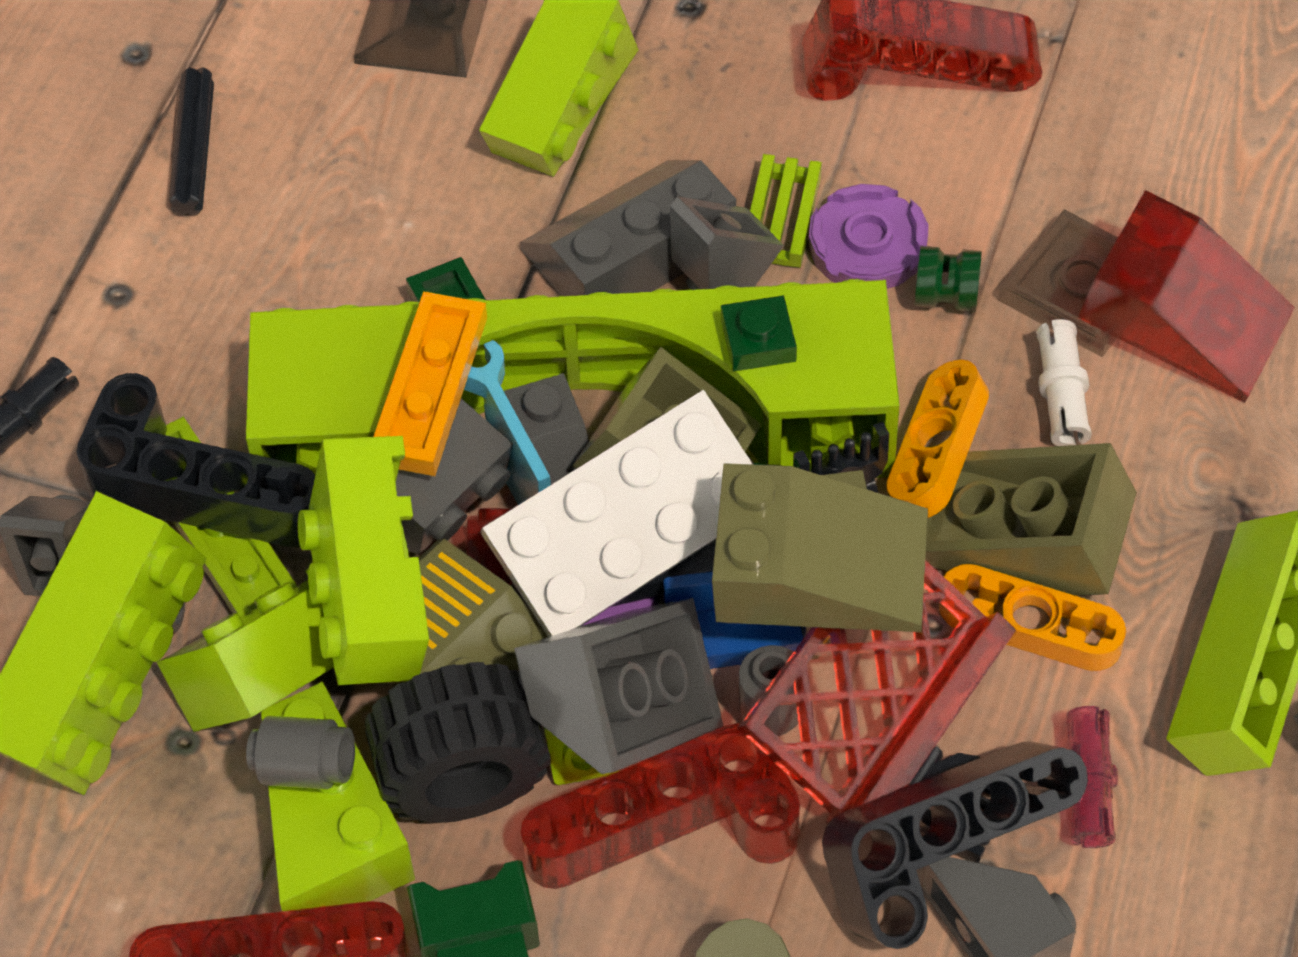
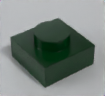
[406,257,486,302]
[721,295,797,372]

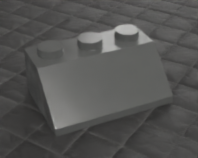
[520,160,736,296]
[514,598,724,774]

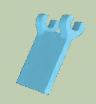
[464,340,551,505]

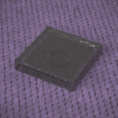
[998,209,1168,357]

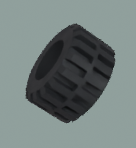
[365,662,551,823]

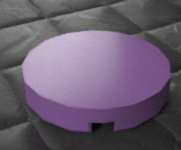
[808,184,929,289]

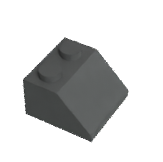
[396,399,513,554]

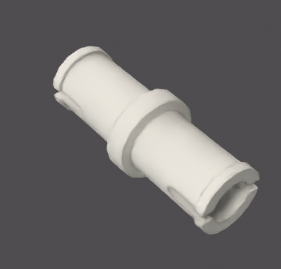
[1036,319,1092,446]

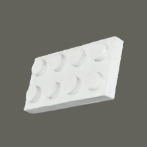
[480,390,752,637]

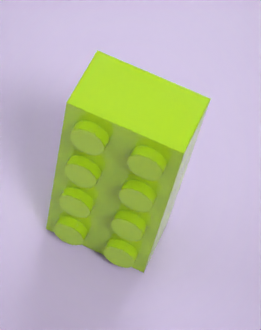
[0,491,207,795]

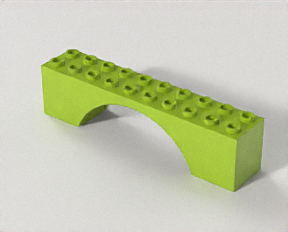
[246,279,900,478]

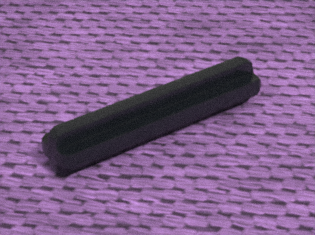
[169,67,214,216]

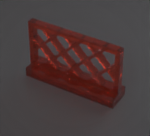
[737,560,1016,834]

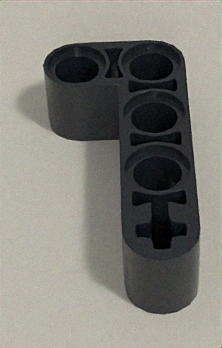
[76,373,315,547]
[822,741,1088,949]

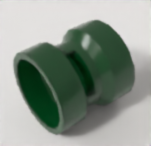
[915,245,982,312]

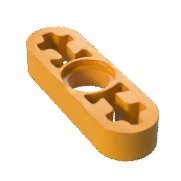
[886,359,989,518]
[938,564,1126,671]

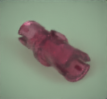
[1066,706,1118,849]

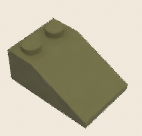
[925,443,1137,595]
[712,463,928,632]

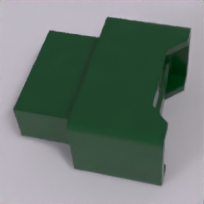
[407,860,540,957]

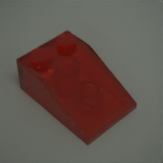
[1078,190,1295,403]

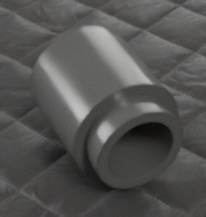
[739,645,807,737]
[246,716,355,789]

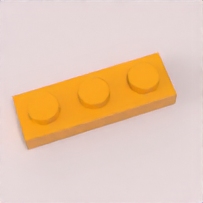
[373,291,487,476]

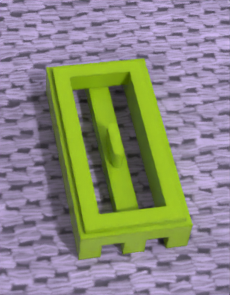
[750,154,822,268]

